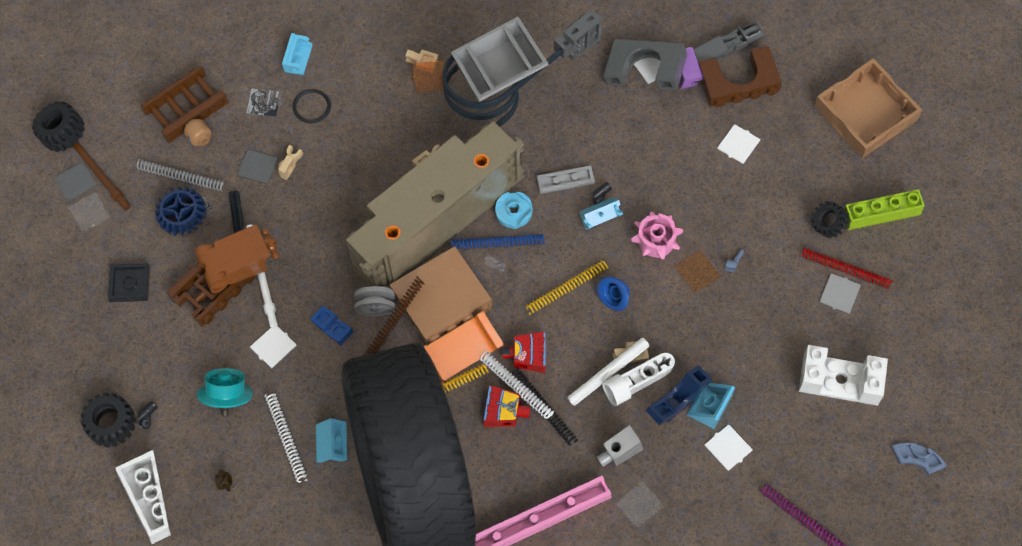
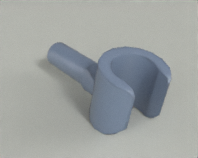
[725,249,744,272]

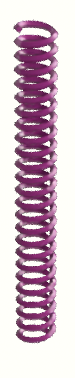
[759,484,848,546]

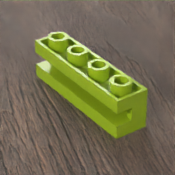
[845,189,925,230]

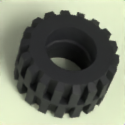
[32,101,85,152]
[81,393,136,447]

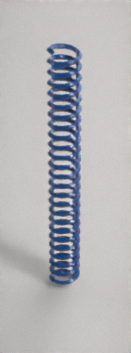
[450,234,545,249]

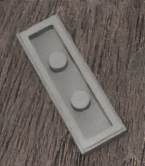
[536,165,595,194]

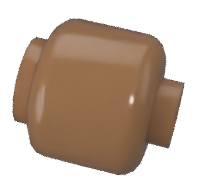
[184,119,212,146]

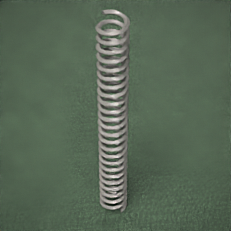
[137,159,224,192]

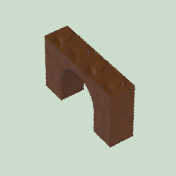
[699,46,782,107]

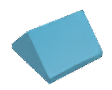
[687,383,735,429]

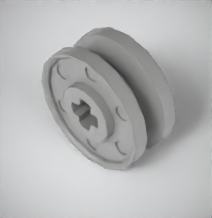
[354,286,395,316]

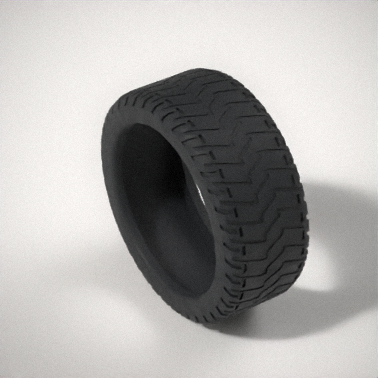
[341,343,476,546]

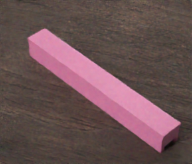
[475,476,612,546]

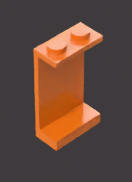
[424,311,504,382]

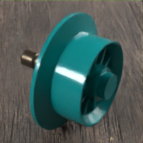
[197,368,253,416]

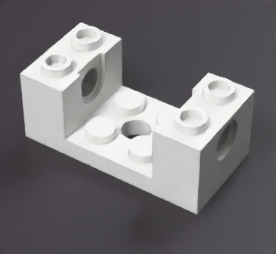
[799,345,888,406]

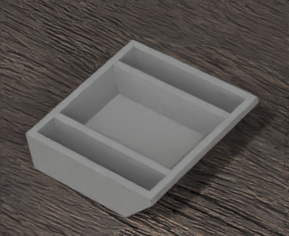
[451,17,549,102]

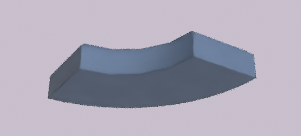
[891,443,947,475]

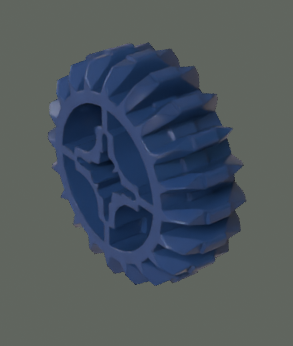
[155,186,206,236]

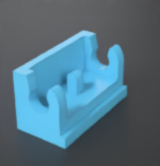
[282,33,313,75]
[579,198,623,229]

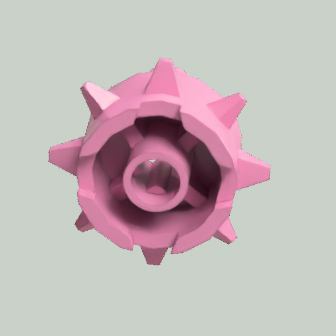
[631,212,683,259]

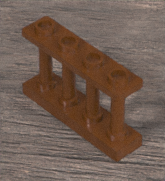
[141,66,229,143]

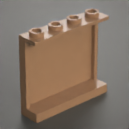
[389,246,492,345]

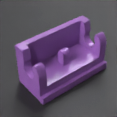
[679,47,703,89]

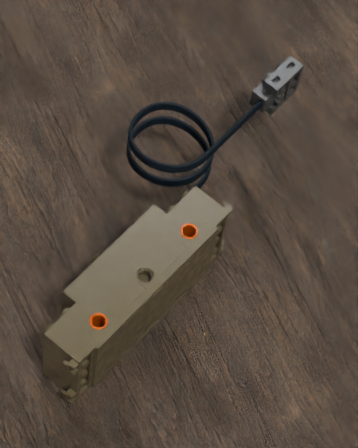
[346,9,602,288]

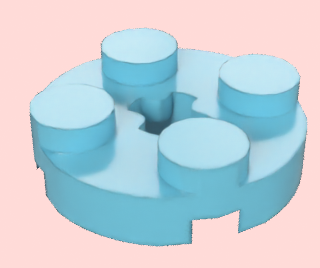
[495,192,533,229]

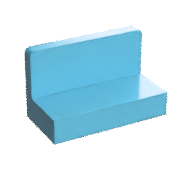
[316,418,347,463]

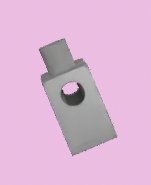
[597,425,643,467]

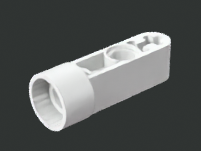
[602,353,675,407]

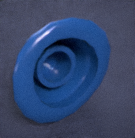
[597,277,630,311]

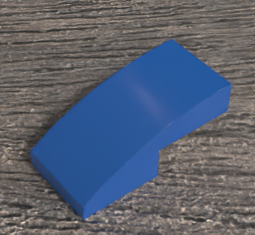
[310,306,354,346]

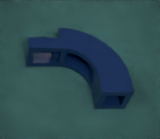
[646,365,712,425]

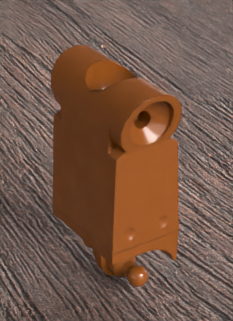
[194,224,279,293]

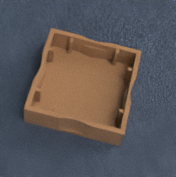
[814,58,922,158]

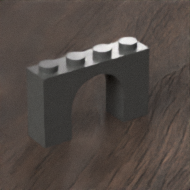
[604,39,687,91]

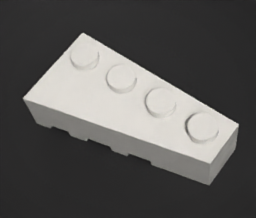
[115,450,171,544]

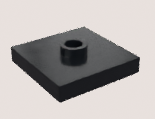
[108,263,150,302]

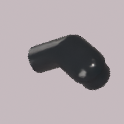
[593,182,612,205]
[138,401,158,430]

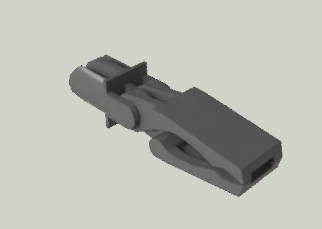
[694,21,765,64]

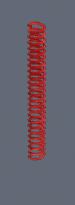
[799,247,894,289]

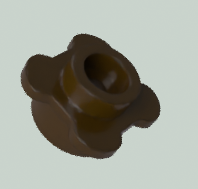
[215,470,233,492]

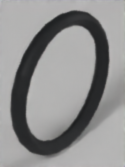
[293,89,331,123]

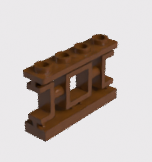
[167,262,256,327]

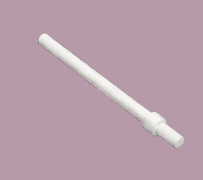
[246,224,278,327]

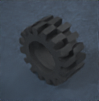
[811,201,849,238]

